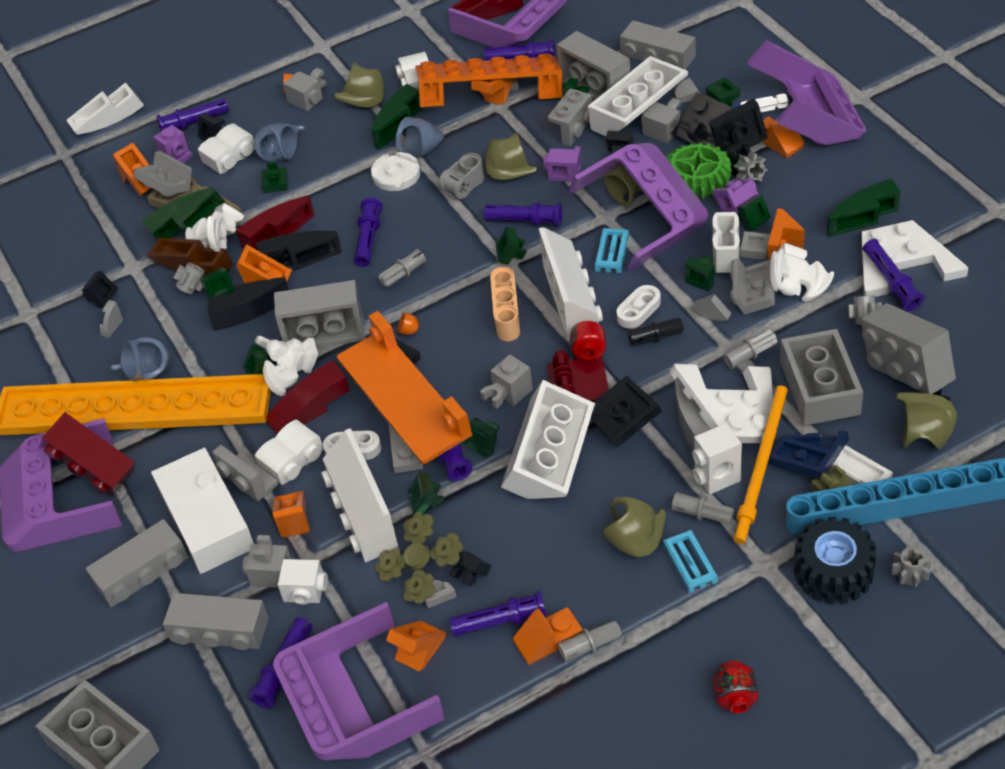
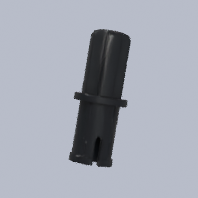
[627,318,684,347]

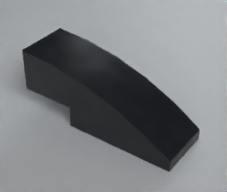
[255,231,342,271]
[207,276,289,331]

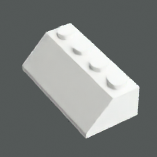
[588,56,688,136]
[539,227,603,340]
[501,380,595,499]
[321,428,399,562]

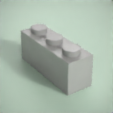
[620,21,696,70]
[85,519,188,608]
[163,593,269,650]

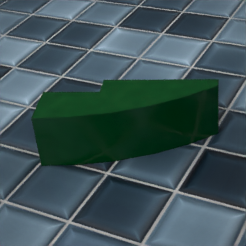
[371,84,423,150]
[827,178,900,237]
[142,187,225,239]

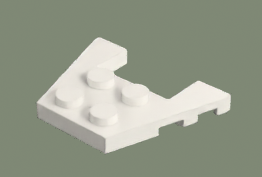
[861,220,968,297]
[670,364,776,443]

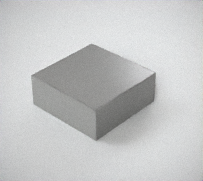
[740,231,771,260]

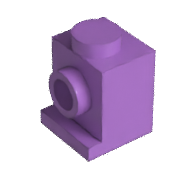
[153,125,193,163]
[543,146,582,182]
[712,178,759,213]

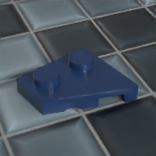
[768,430,849,479]

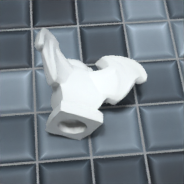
[185,203,244,252]
[770,243,834,302]
[254,336,318,396]

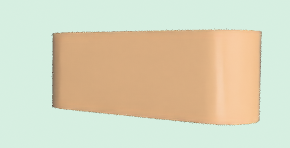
[490,267,521,341]

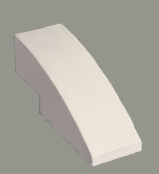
[67,83,144,135]

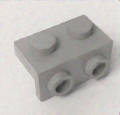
[548,89,592,146]
[134,151,192,197]
[730,258,775,315]
[212,445,278,502]

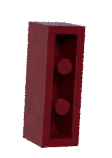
[42,412,135,497]

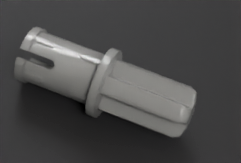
[378,249,426,288]
[723,330,778,369]
[672,492,734,524]
[557,621,622,662]

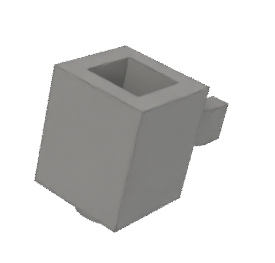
[283,68,327,111]
[641,98,681,144]
[480,354,533,409]
[242,535,291,588]

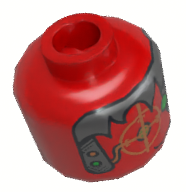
[570,321,606,360]
[712,661,759,714]

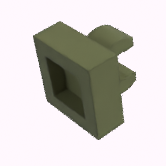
[810,465,854,492]

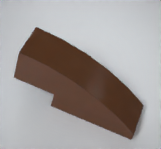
[147,238,233,277]

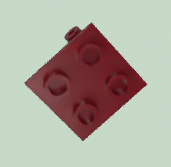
[547,350,609,402]

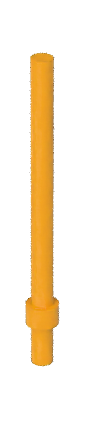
[733,385,788,544]

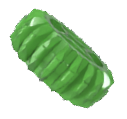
[667,142,732,200]

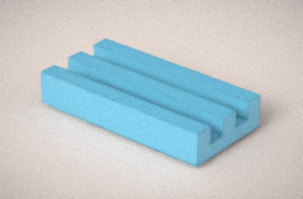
[595,228,629,273]
[663,530,718,593]

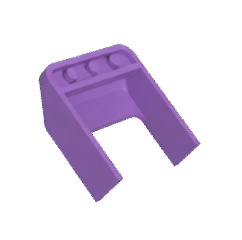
[448,0,568,48]
[747,40,866,146]
[568,143,708,271]
[0,418,122,552]
[273,602,445,760]

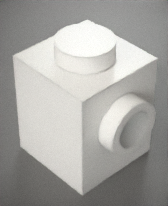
[278,559,328,605]

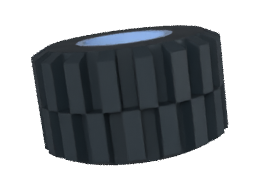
[794,517,877,605]

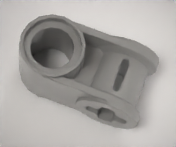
[438,153,485,199]

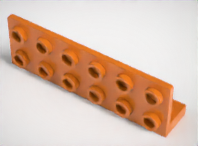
[415,54,562,107]
[337,311,472,464]

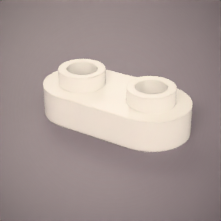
[617,285,661,329]
[323,431,381,460]

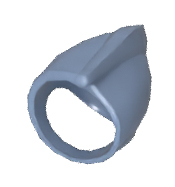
[395,117,444,157]
[254,123,305,161]
[110,337,170,381]

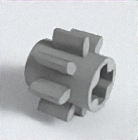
[734,151,768,181]
[173,262,205,294]
[848,295,882,325]
[891,546,932,587]

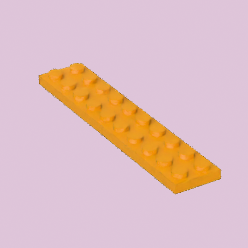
[0,374,271,435]

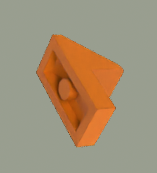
[471,78,515,105]
[762,116,805,158]
[112,143,153,197]
[767,208,805,260]
[236,244,292,284]
[272,491,310,538]
[512,607,583,665]
[386,620,447,671]

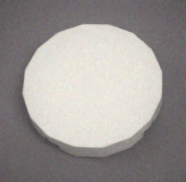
[371,152,420,191]

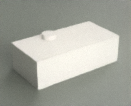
[151,447,254,574]

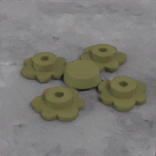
[375,512,464,604]

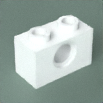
[692,423,742,495]

